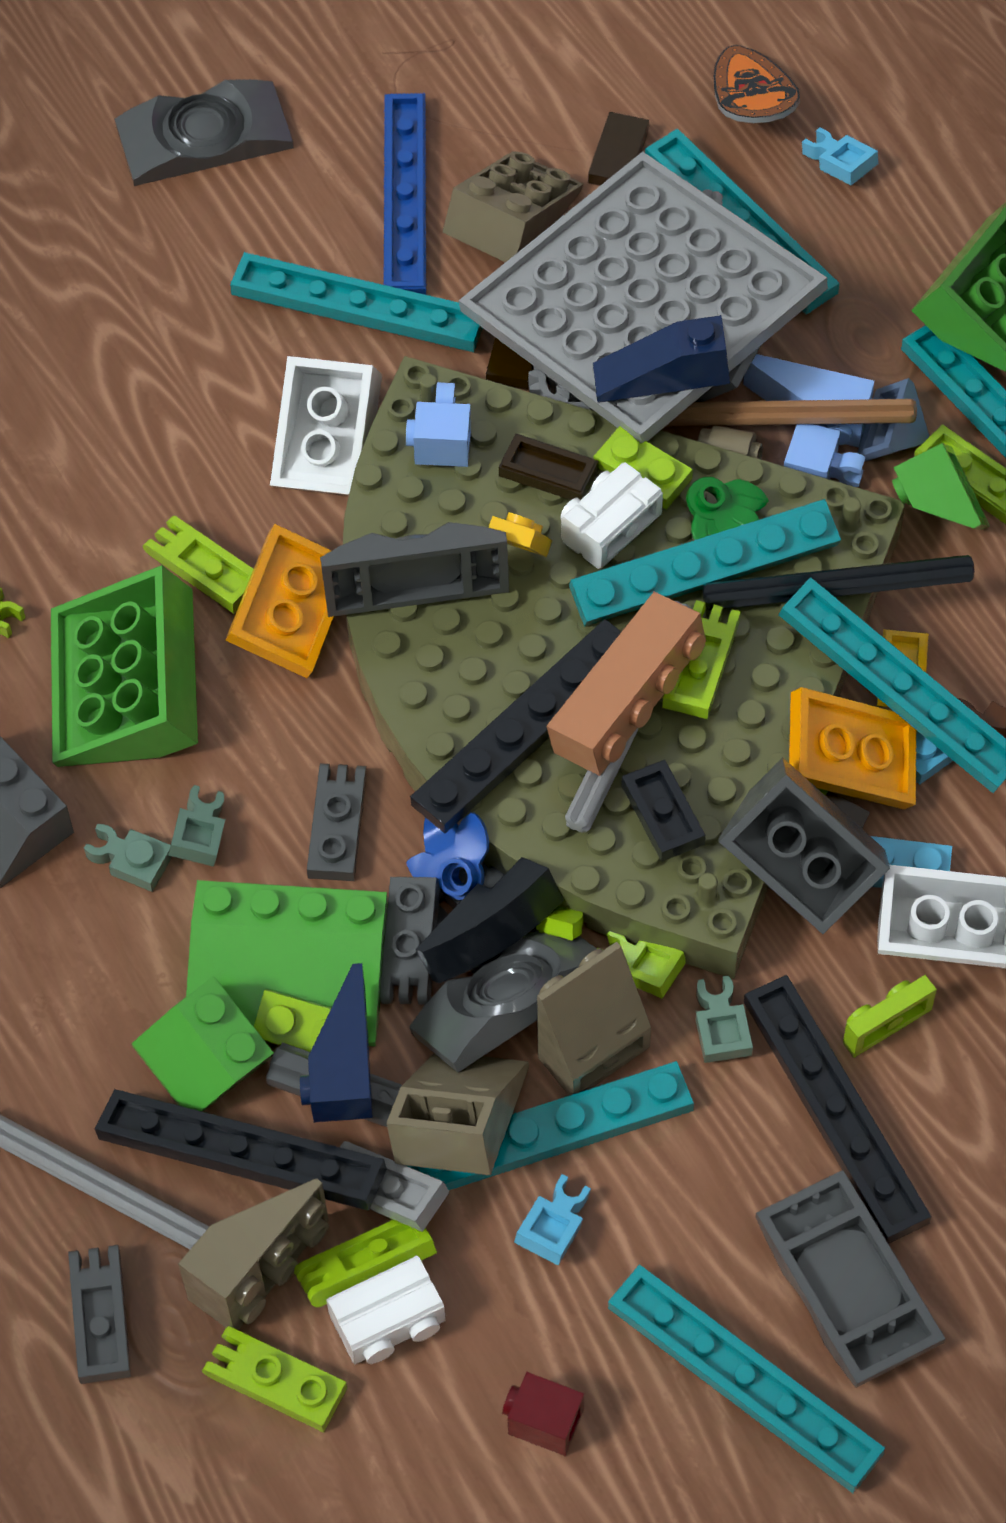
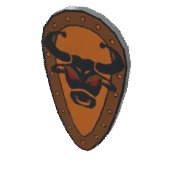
[714,45,800,123]

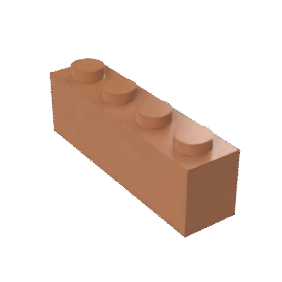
[546,592,706,776]

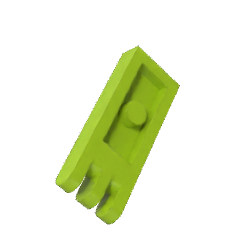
[143,515,254,614]
[662,600,741,719]
[294,1220,437,1307]
[202,1326,348,1433]

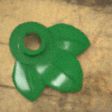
[686,477,769,540]

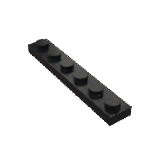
[410,619,621,834]
[744,975,932,1244]
[95,1089,387,1211]

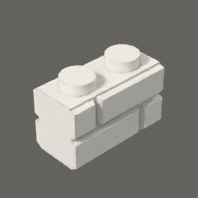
[561,462,663,569]
[326,1255,446,1365]

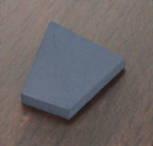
[857,378,930,462]

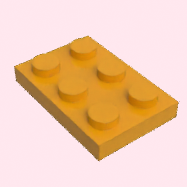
[225,523,334,678]
[789,687,916,810]

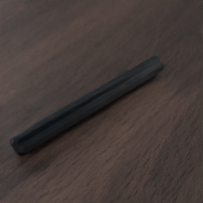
[703,555,975,610]

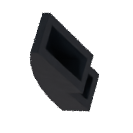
[416,857,564,984]

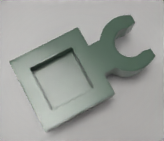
[168,785,225,867]
[84,824,173,892]
[695,975,753,1063]

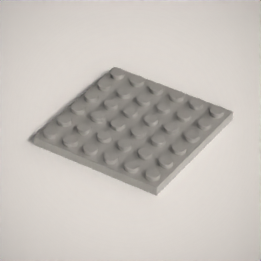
[459,151,828,444]

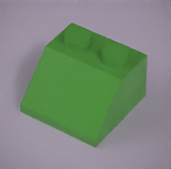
[892,443,990,530]
[131,976,274,1112]

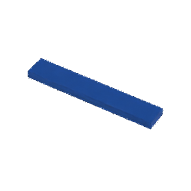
[384,93,427,295]

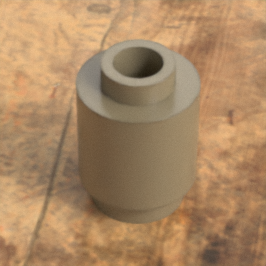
[698,425,763,459]

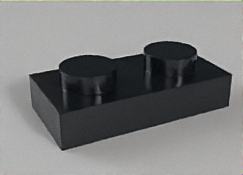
[621,760,706,862]

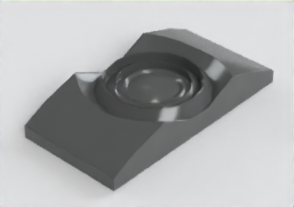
[115,79,294,186]
[320,522,509,617]
[409,930,597,1073]
[756,1170,946,1388]

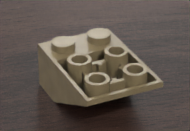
[443,151,583,262]
[537,941,651,1096]
[386,1053,529,1175]
[178,1178,329,1330]

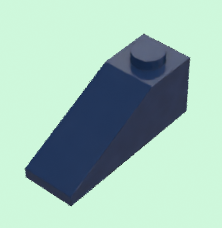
[593,315,730,402]
[300,963,373,1123]

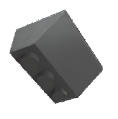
[0,736,74,888]
[719,757,890,934]

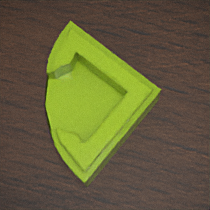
[536,906,583,941]

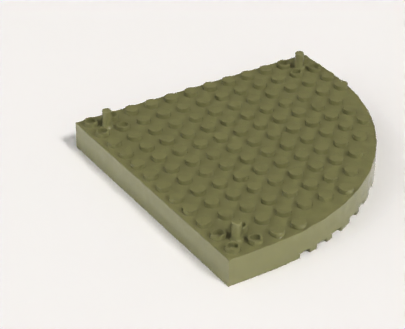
[343,356,906,979]

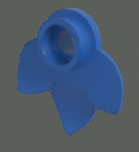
[406,813,489,900]

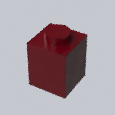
[502,1372,584,1456]

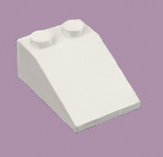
[270,356,382,495]

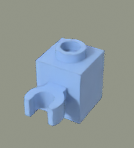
[406,382,471,467]
[784,424,865,487]

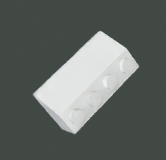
[877,865,1006,968]

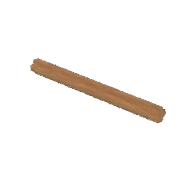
[666,399,917,426]

